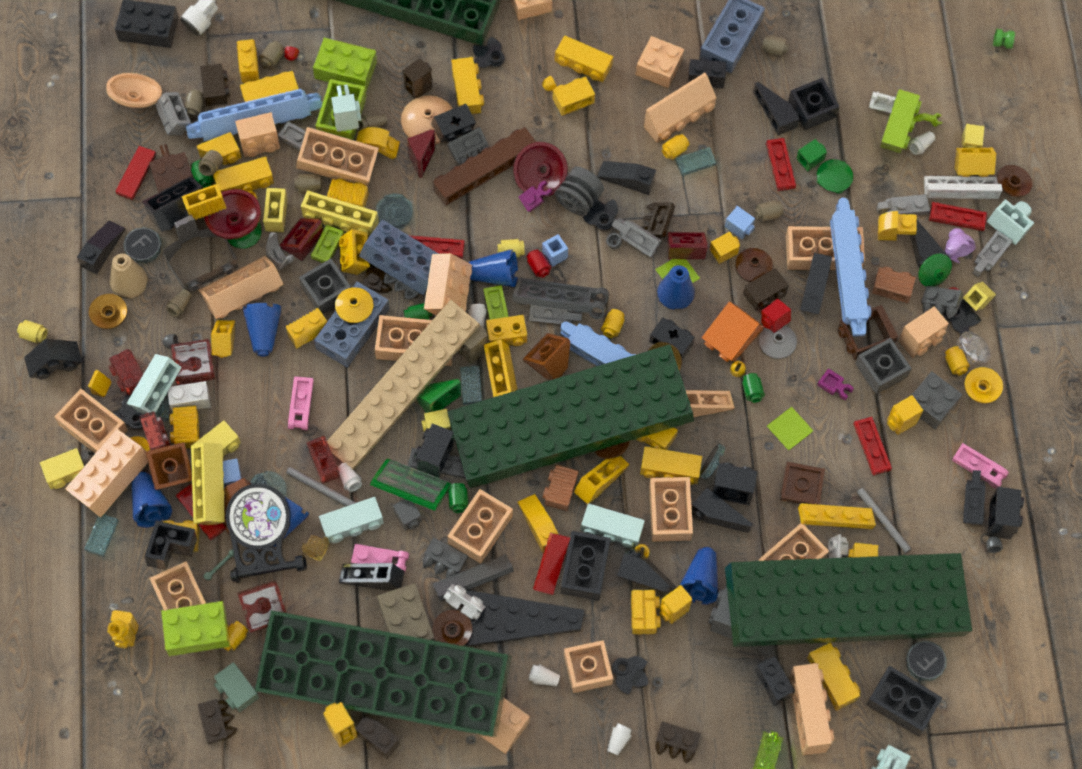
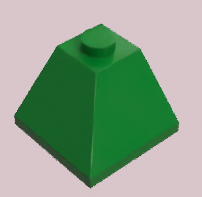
[417,379,461,413]

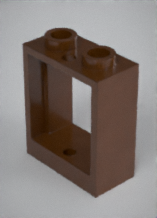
[837,305,898,360]

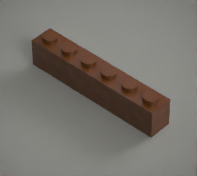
[433,127,536,206]

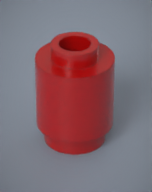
[526,249,552,278]

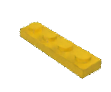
[798,503,876,529]

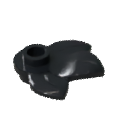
[473,37,505,68]
[583,199,618,231]
[943,299,981,335]
[113,395,147,429]
[612,656,648,695]

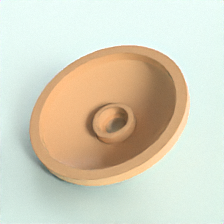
[106,73,162,108]
[401,95,453,144]

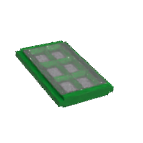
[370,458,452,511]

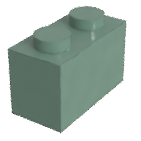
[214,662,259,713]

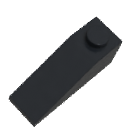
[753,82,800,135]
[597,161,656,195]
[77,220,126,274]
[910,220,949,269]
[800,252,832,314]
[691,488,753,533]
[617,549,677,593]
[339,563,405,590]

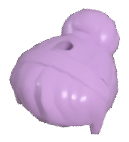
[945,228,976,263]

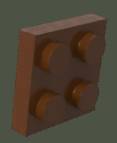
[780,462,825,505]

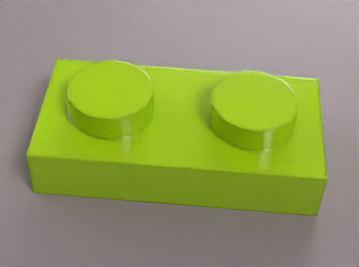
[311,225,344,263]
[483,285,509,320]

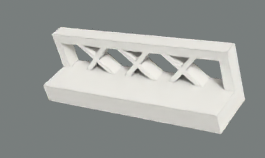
[924,176,1002,199]

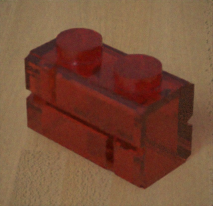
[108,349,143,395]
[306,436,340,484]

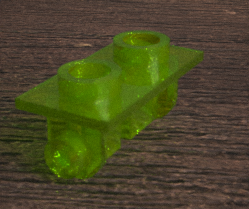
[753,731,783,769]

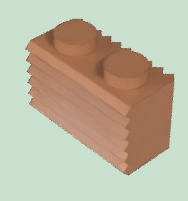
[872,267,916,303]
[543,464,579,511]

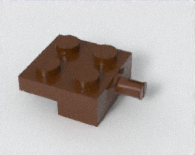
[149,144,193,193]

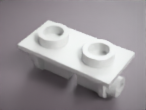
[869,91,896,113]
[828,534,849,558]
[443,584,486,620]

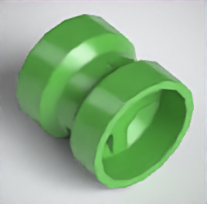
[993,29,1015,49]

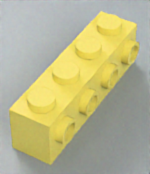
[301,191,379,236]
[191,442,225,525]

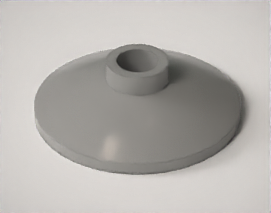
[759,325,797,359]

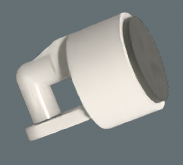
[181,0,218,36]

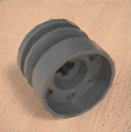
[555,166,604,216]

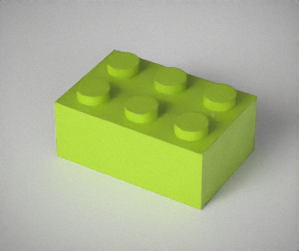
[313,38,377,92]
[316,79,367,140]
[880,89,922,154]
[161,601,230,656]

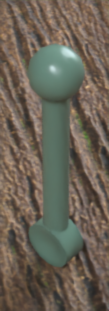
[204,549,234,581]

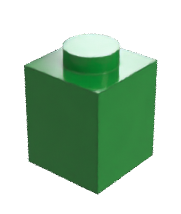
[796,139,827,172]

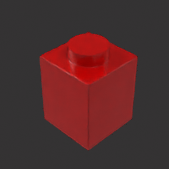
[761,299,791,333]

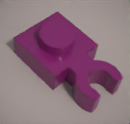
[518,181,553,212]
[817,368,854,400]

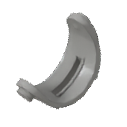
[266,232,294,270]

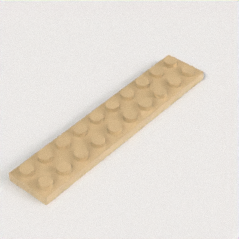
[324,300,480,470]

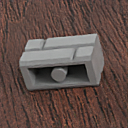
[155,92,191,136]

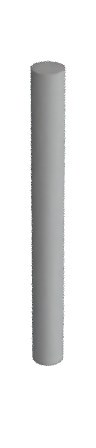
[286,467,356,506]
[857,488,911,554]

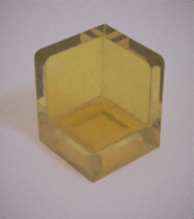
[301,534,330,562]

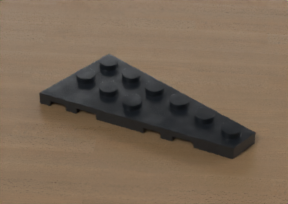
[463,590,584,647]

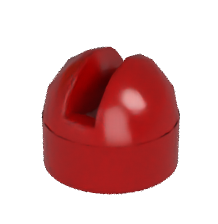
[284,46,299,61]

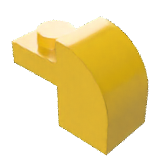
[356,127,400,159]
[878,211,917,241]

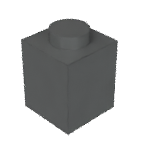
[393,499,422,531]

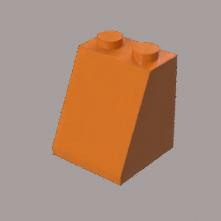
[702,301,765,362]

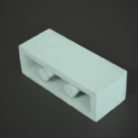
[127,354,182,416]
[319,497,384,543]
[581,504,645,548]

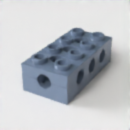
[699,0,765,74]
[359,220,438,295]
[314,282,390,368]

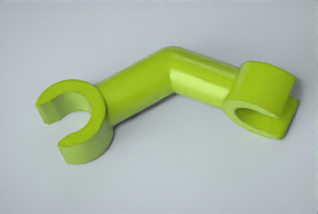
[913,113,943,127]

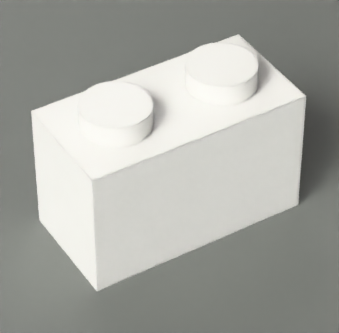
[168,381,211,413]

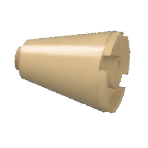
[110,254,148,298]

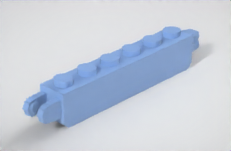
[186,89,323,141]
[830,198,871,337]
[560,322,636,366]

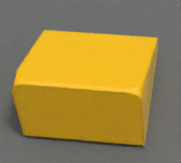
[88,370,111,397]

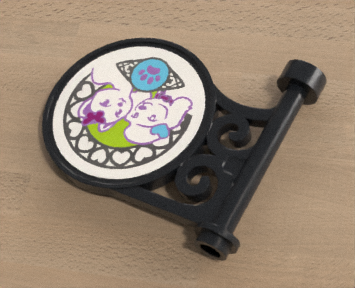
[226,484,307,583]

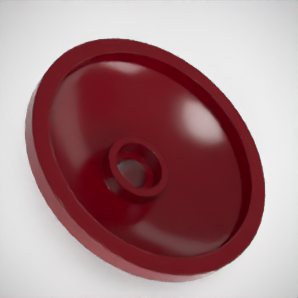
[514,142,568,198]
[204,189,261,239]

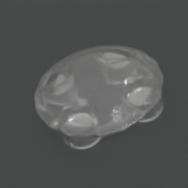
[957,331,991,364]

